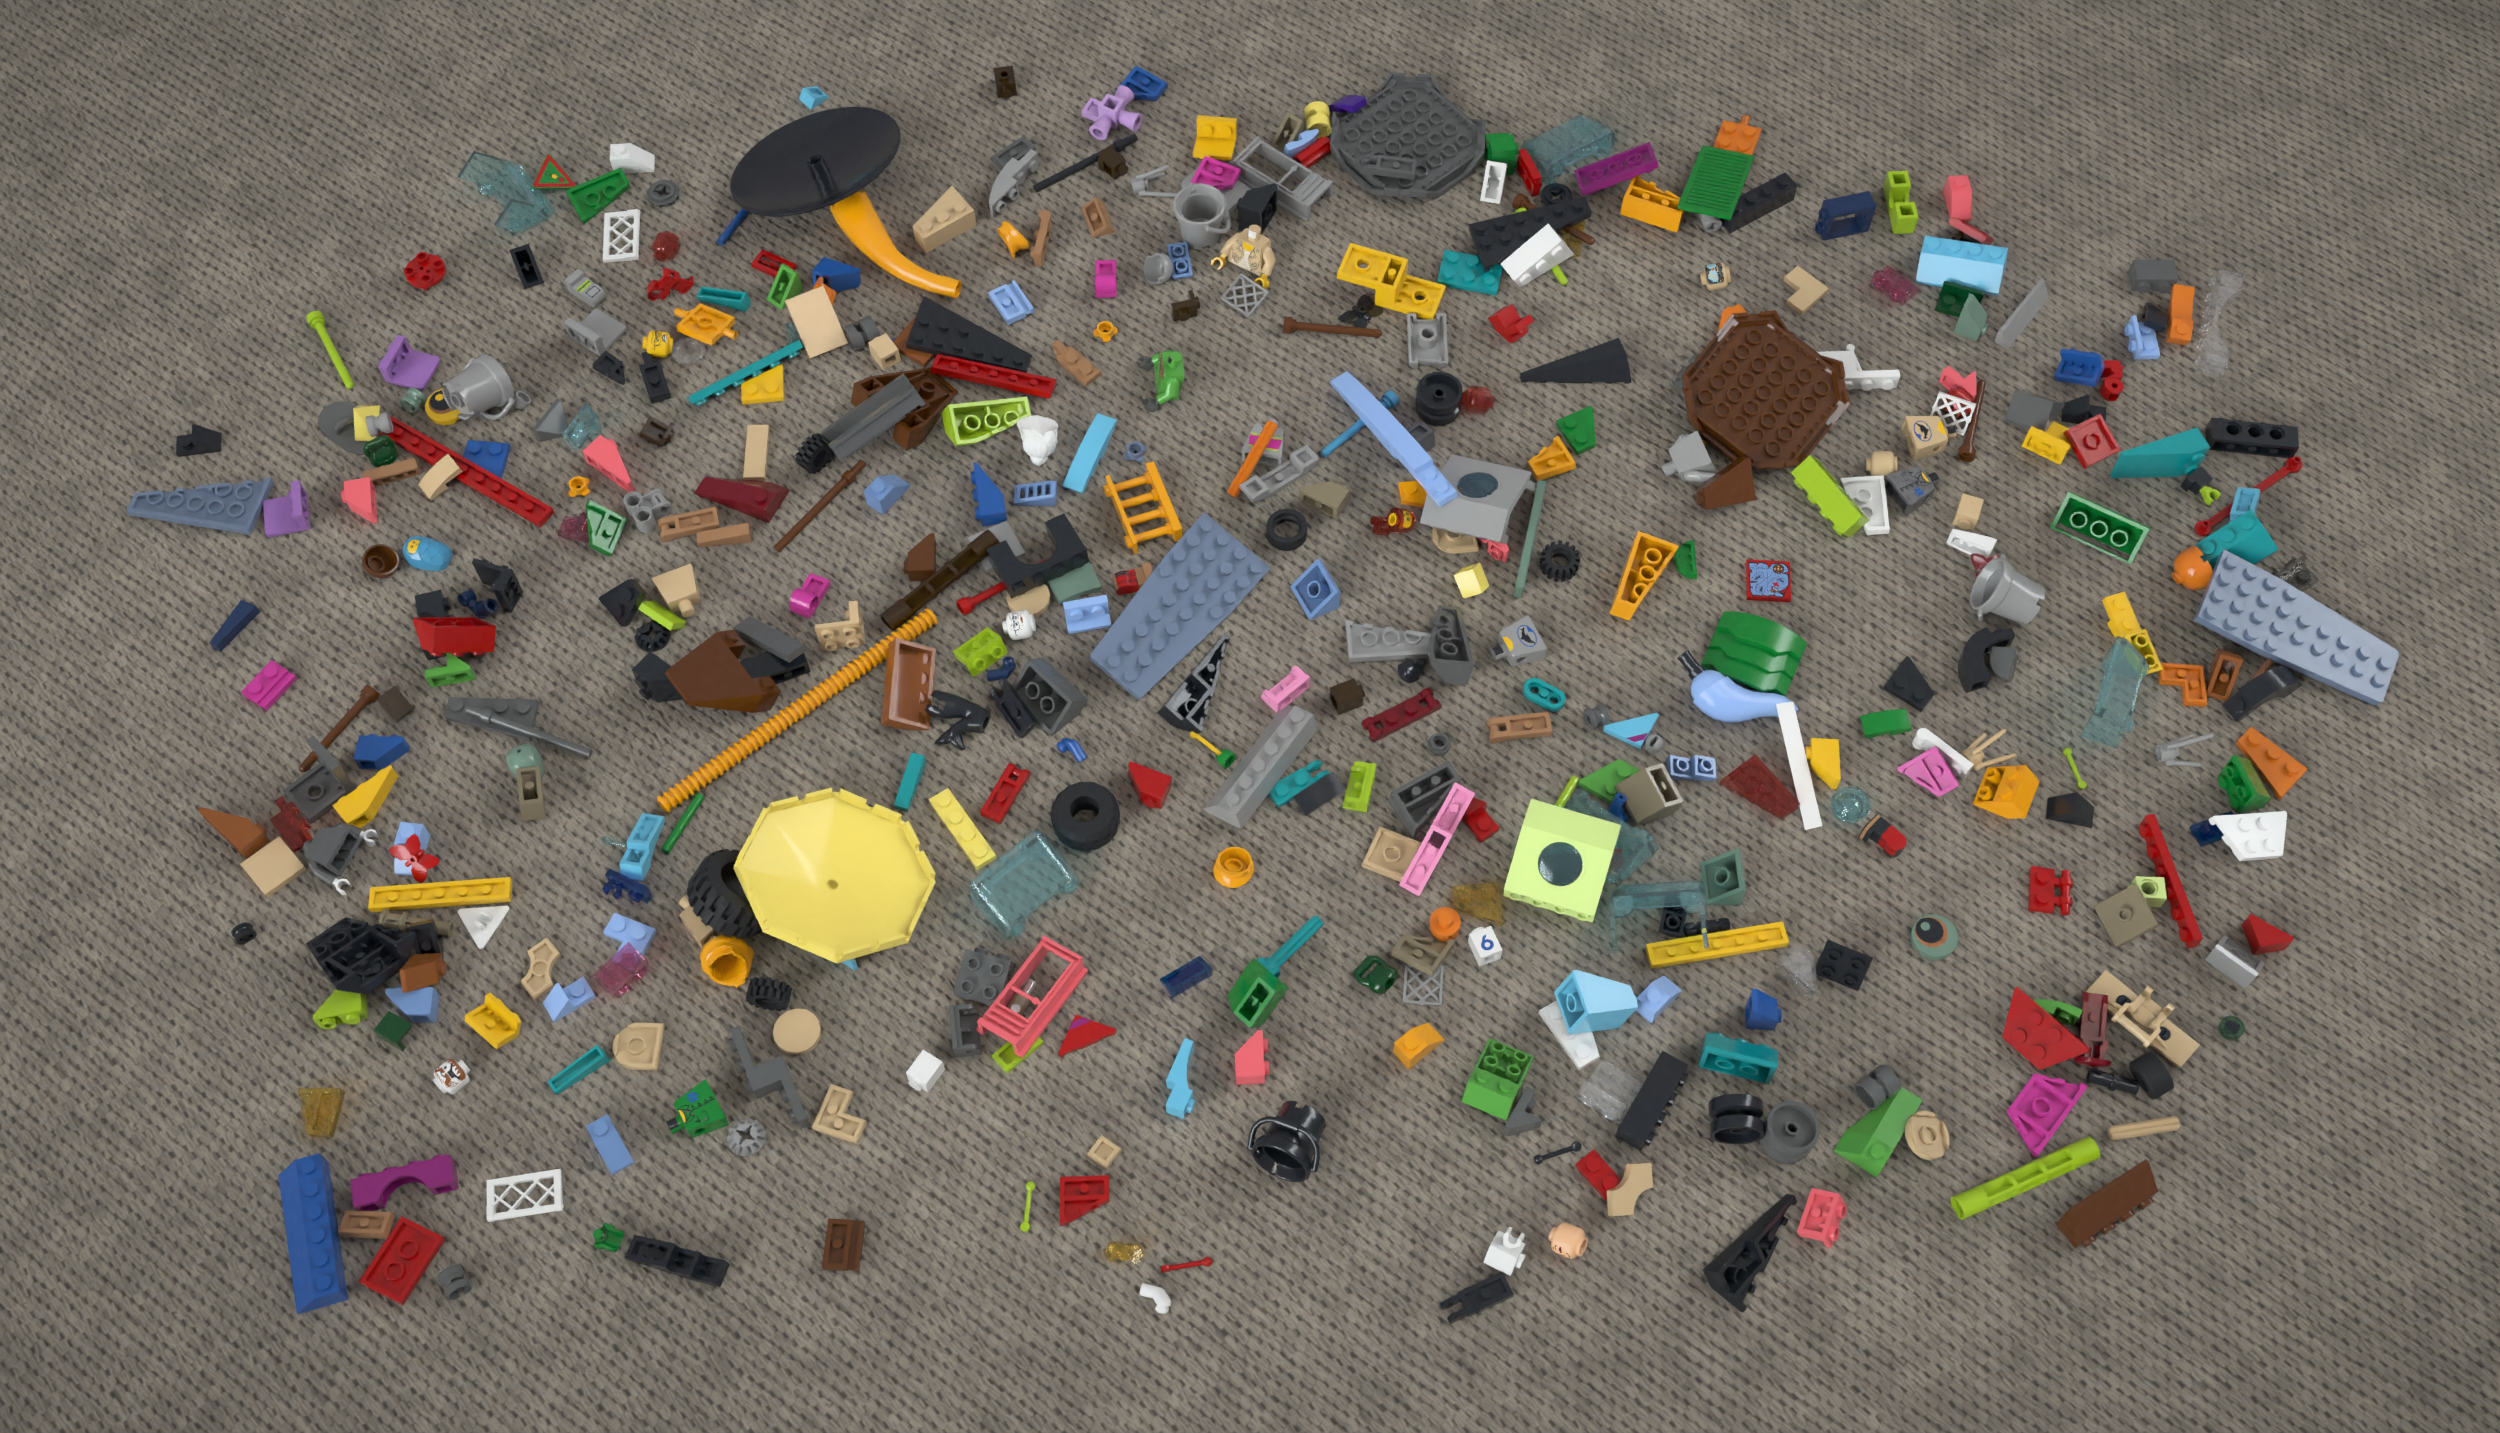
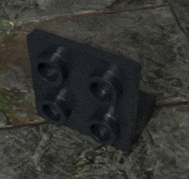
[472,558,523,613]

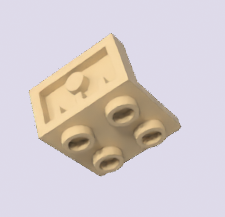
[815,601,865,651]

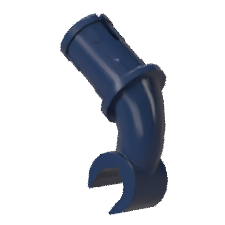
[457,589,498,618]

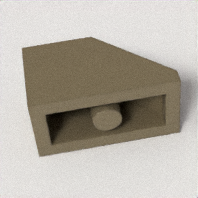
[1300,481,1350,519]
[516,766,546,821]

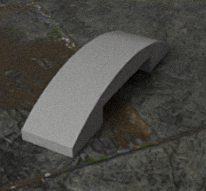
[1239,445,1320,502]

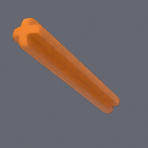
[1227,420,1278,498]

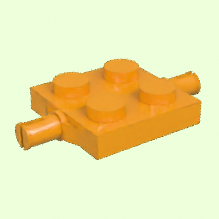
[674,303,738,346]

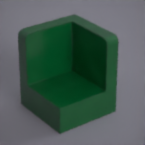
[374,1011,412,1051]

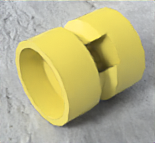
[1304,101,1332,139]

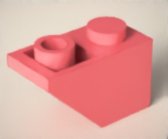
[1235,1030,1269,1085]

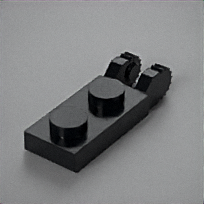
[989,678,1038,738]
[1440,1272,1514,1324]

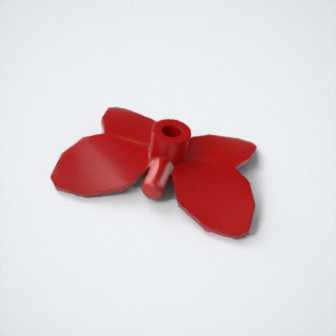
[389,834,440,884]

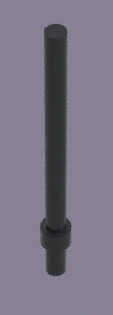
[1033,134,1138,192]

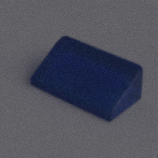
[1160,956,1212,998]

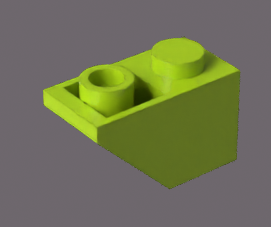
[313,989,368,1029]

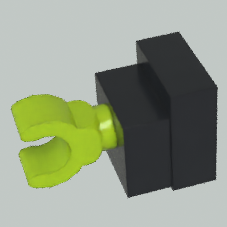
[2180,467,2221,505]

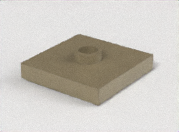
[2093,884,2160,948]

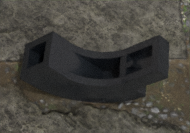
[1958,627,2015,693]
[2222,666,2302,722]

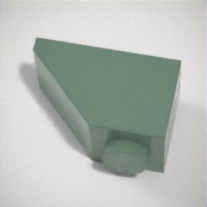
[1953,293,1989,341]

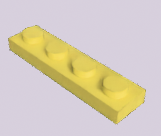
[929,788,997,870]

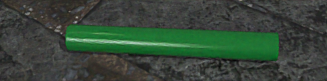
[661,793,705,854]

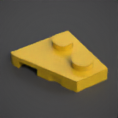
[741,365,784,405]

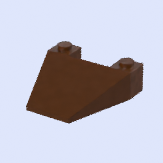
[851,368,958,451]
[665,630,781,713]

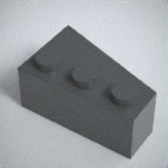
[1389,761,1461,839]

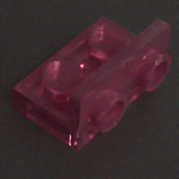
[1871,266,1919,306]
[593,942,648,999]

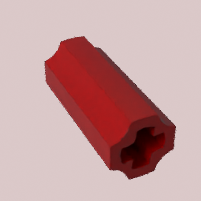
[1293,136,1332,168]

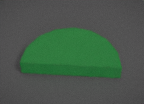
[1673,540,1697,580]

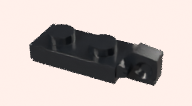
[639,351,672,404]

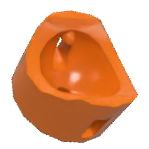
[1429,907,1461,942]

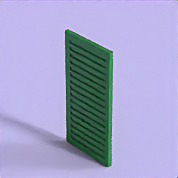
[1677,145,1755,220]

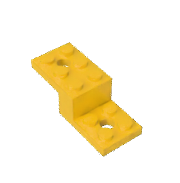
[1337,243,1446,319]

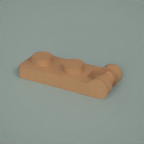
[1030,210,1052,266]
[658,507,721,542]
[1486,712,1553,743]

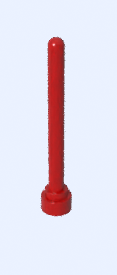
[956,559,1048,616]

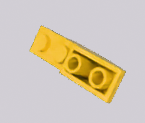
[2102,592,2163,677]

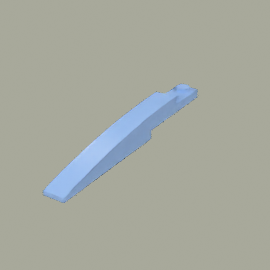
[1330,371,1458,507]

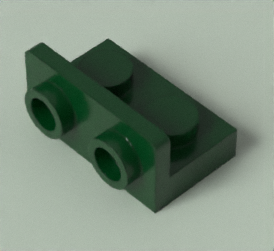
[1934,281,1984,317]

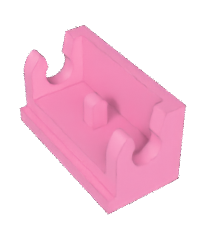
[1261,666,1310,713]

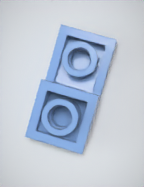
[1283,129,1319,159]

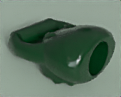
[363,435,398,467]
[1354,955,1398,994]

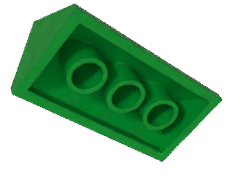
[2050,491,2150,565]

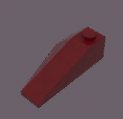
[694,477,790,523]

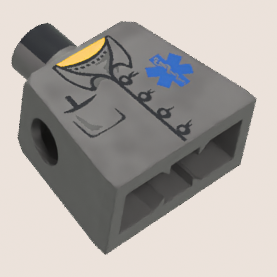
[1885,466,1939,516]

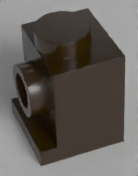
[1098,144,1128,180]

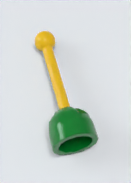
[1190,732,1236,769]

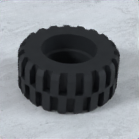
[687,849,762,938]

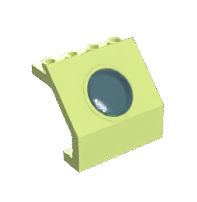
[1503,799,1621,923]

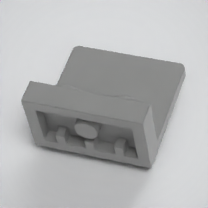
[564,309,627,356]

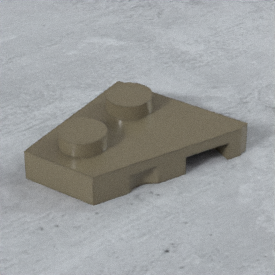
[1391,934,1455,977]

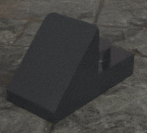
[2061,395,2106,424]
[176,424,222,457]
[409,919,444,961]

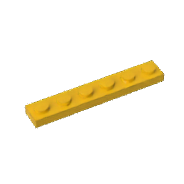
[368,877,513,912]
[1645,921,1789,969]

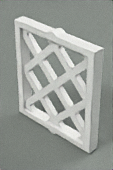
[1930,391,1976,436]

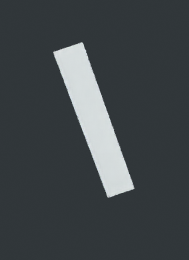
[1776,702,1822,830]

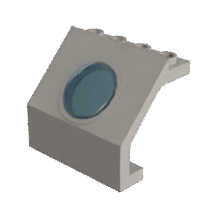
[1420,454,1535,544]

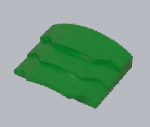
[1701,611,1807,696]

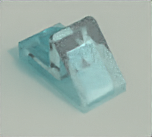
[562,403,602,450]

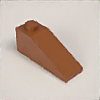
[198,807,269,859]

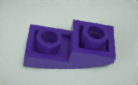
[1328,95,1367,113]

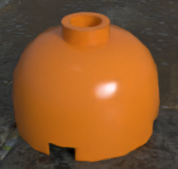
[2172,545,2213,590]

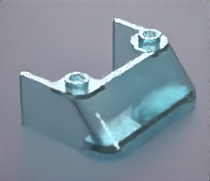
[458,151,555,233]
[2080,636,2149,749]
[1609,880,1709,953]

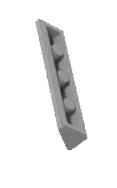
[1995,279,2049,349]

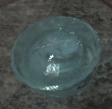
[1831,787,1871,824]

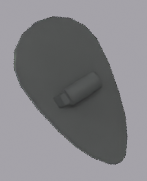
[318,401,370,455]

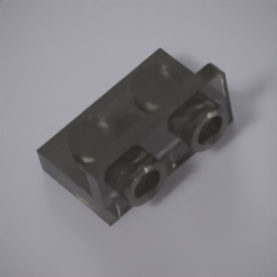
[2271,555,2319,592]

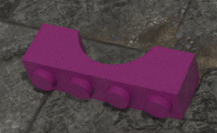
[350,1154,459,1211]

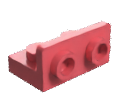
[1797,1188,1847,1248]

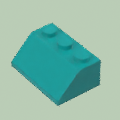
[2194,509,2279,570]
[1698,1032,1778,1084]

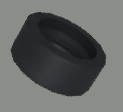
[1267,508,1307,551]

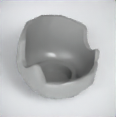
[1143,253,1173,284]

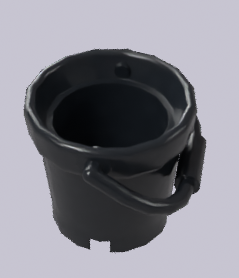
[1247,1101,1326,1182]

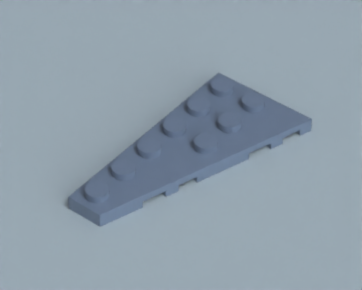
[127,478,274,535]

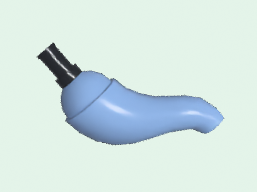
[1677,650,1799,722]

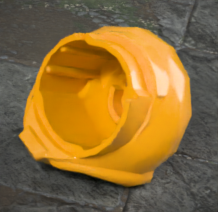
[700,934,754,988]

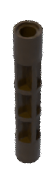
[880,529,1000,632]

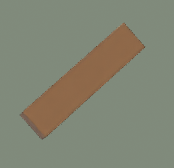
[697,522,752,547]

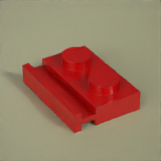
[1516,148,1542,197]

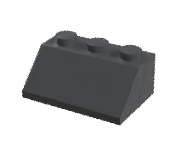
[1012,658,1088,736]

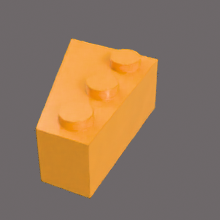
[1620,175,1685,232]

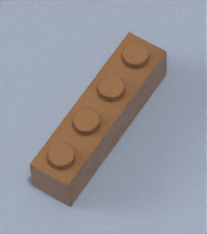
[362,457,421,487]

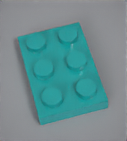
[1437,250,1503,296]

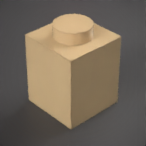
[868,333,901,370]
[1952,493,1984,530]

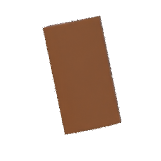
[881,638,936,730]

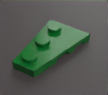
[566,168,630,225]

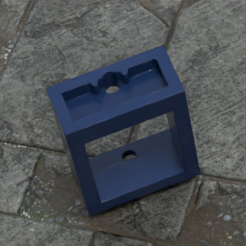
[1815,191,1876,241]

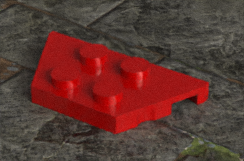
[2002,987,2091,1070]

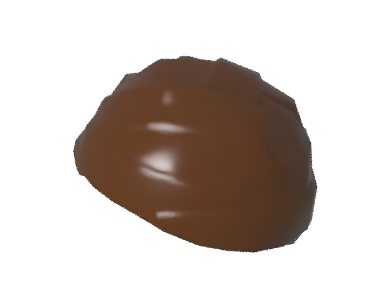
[362,544,399,578]

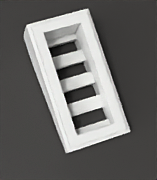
[1946,529,1997,559]

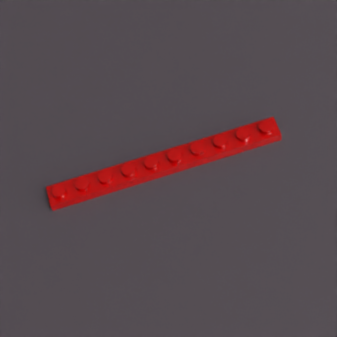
[379,415,554,528]

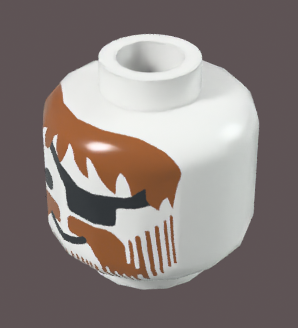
[432,1059,471,1094]

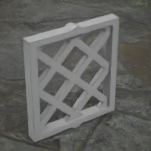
[1220,273,1270,318]
[1403,963,1444,1006]

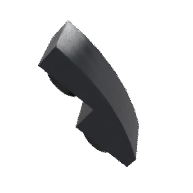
[1293,772,1346,816]
[1658,890,1690,938]

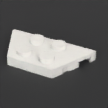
[2208,811,2287,861]

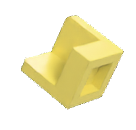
[1454,562,1489,598]

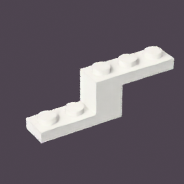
[1818,351,1900,391]

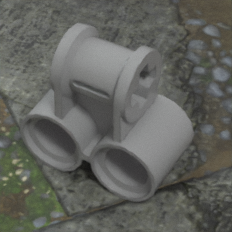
[623,489,673,533]

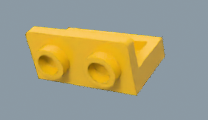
[465,993,521,1050]

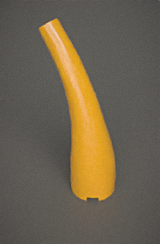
[830,190,962,298]

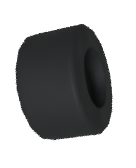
[2129,1051,2174,1100]

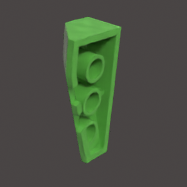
[1834,1087,1923,1177]

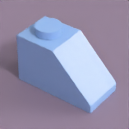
[394,822,430,876]
[1636,976,1682,1024]

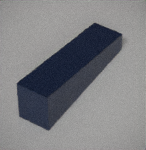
[210,600,260,652]

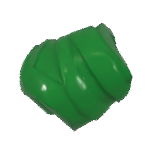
[593,1222,624,1252]

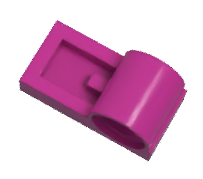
[1095,260,1117,298]
[790,573,831,619]

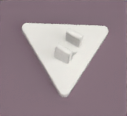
[458,906,509,949]

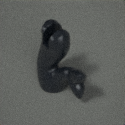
[925,690,991,750]

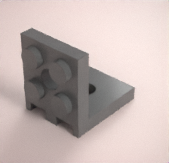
[283,736,356,824]

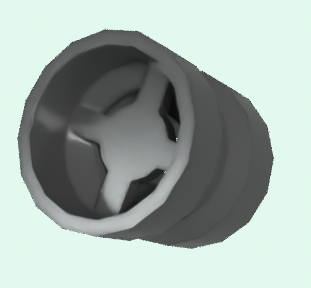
[437,1264,471,1300]

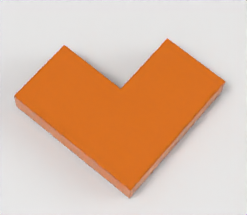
[2157,663,2208,707]

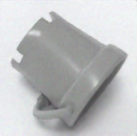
[1173,182,1231,250]
[442,354,515,420]
[1970,554,2045,625]

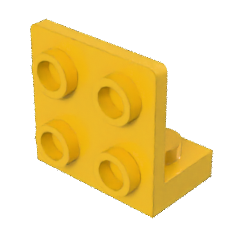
[1193,115,1237,161]
[2022,421,2071,465]

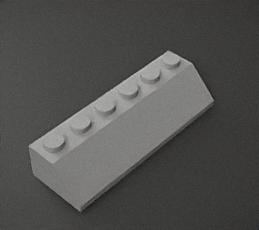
[1204,706,1318,829]

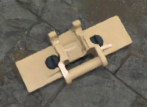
[2086,970,2200,1069]

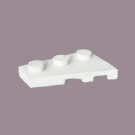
[1840,475,1890,535]
[1539,1000,1600,1070]

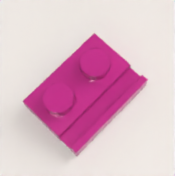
[241,660,298,711]

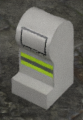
[565,269,606,308]

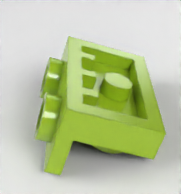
[953,627,1008,677]

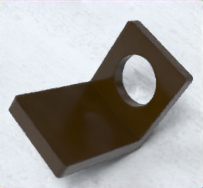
[377,686,415,723]

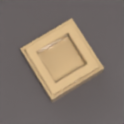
[1087,1135,1121,1170]

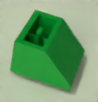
[2218,755,2271,814]
[1227,958,1288,1028]

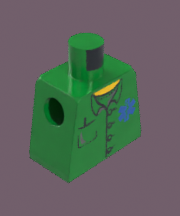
[666,1079,729,1138]

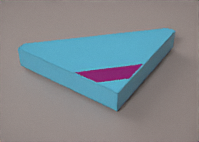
[1603,713,1659,749]

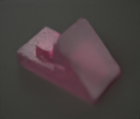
[558,511,589,543]

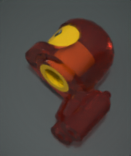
[1370,507,1416,536]

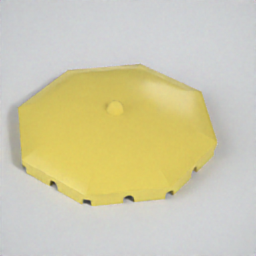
[733,788,936,963]

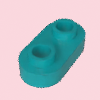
[1523,678,1566,712]

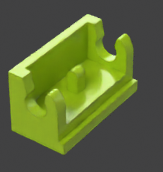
[1342,761,1377,813]

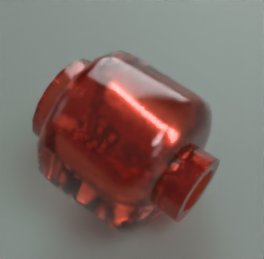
[650,230,681,262]
[1462,385,1494,414]

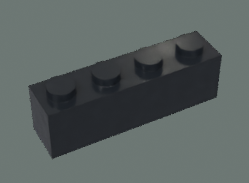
[1720,173,1798,233]
[740,651,811,685]
[1615,1051,1689,1151]

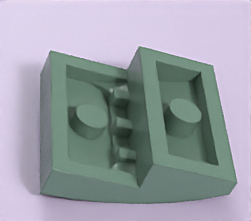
[1048,562,1102,604]

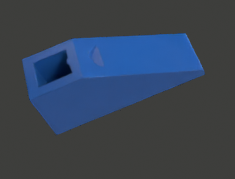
[970,462,1007,526]

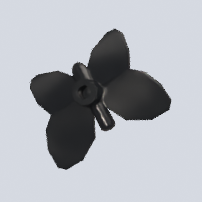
[1338,294,1383,328]

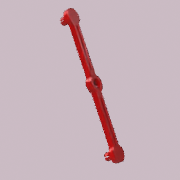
[2194,456,2303,536]

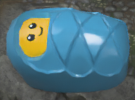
[402,536,453,571]

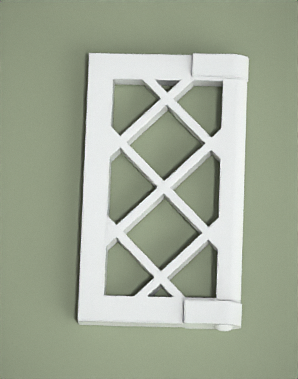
[603,209,640,262]
[486,1169,564,1222]

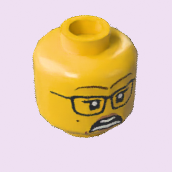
[642,330,673,358]

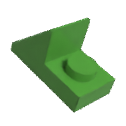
[425,653,476,688]

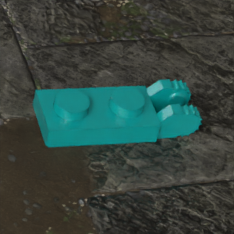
[1268,759,1330,808]

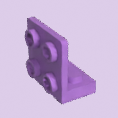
[263,480,310,537]

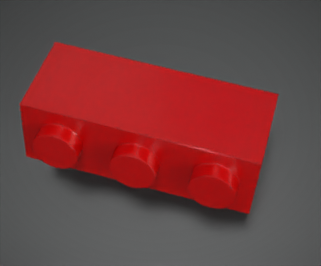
[413,617,496,656]

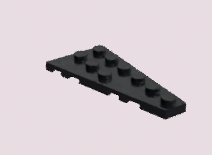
[1468,197,1591,273]

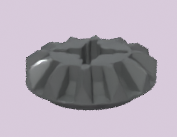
[647,180,679,208]

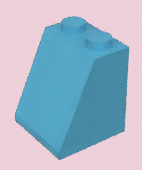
[1554,970,1638,1035]

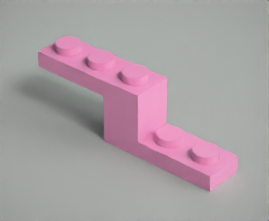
[1399,782,1475,896]

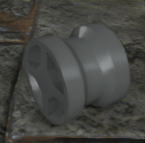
[1584,703,1610,730]

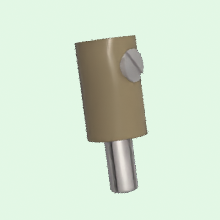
[1007,979,1036,1016]

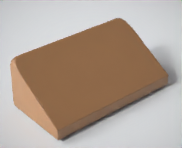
[1081,197,1115,238]

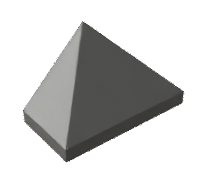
[533,399,570,442]

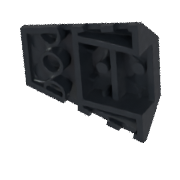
[306,917,417,994]

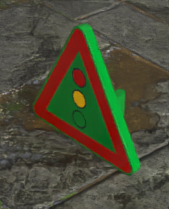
[532,154,576,189]

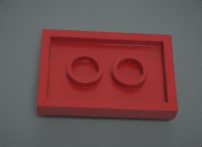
[359,1216,446,1306]

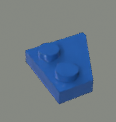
[1114,66,1168,101]
[463,440,511,479]

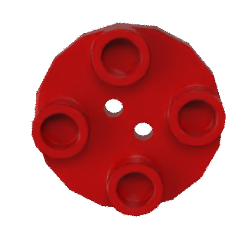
[403,252,446,291]

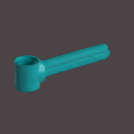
[1257,916,1324,978]

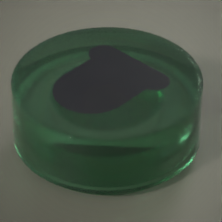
[2218,1016,2245,1041]

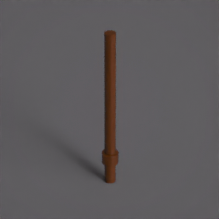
[773,460,866,553]

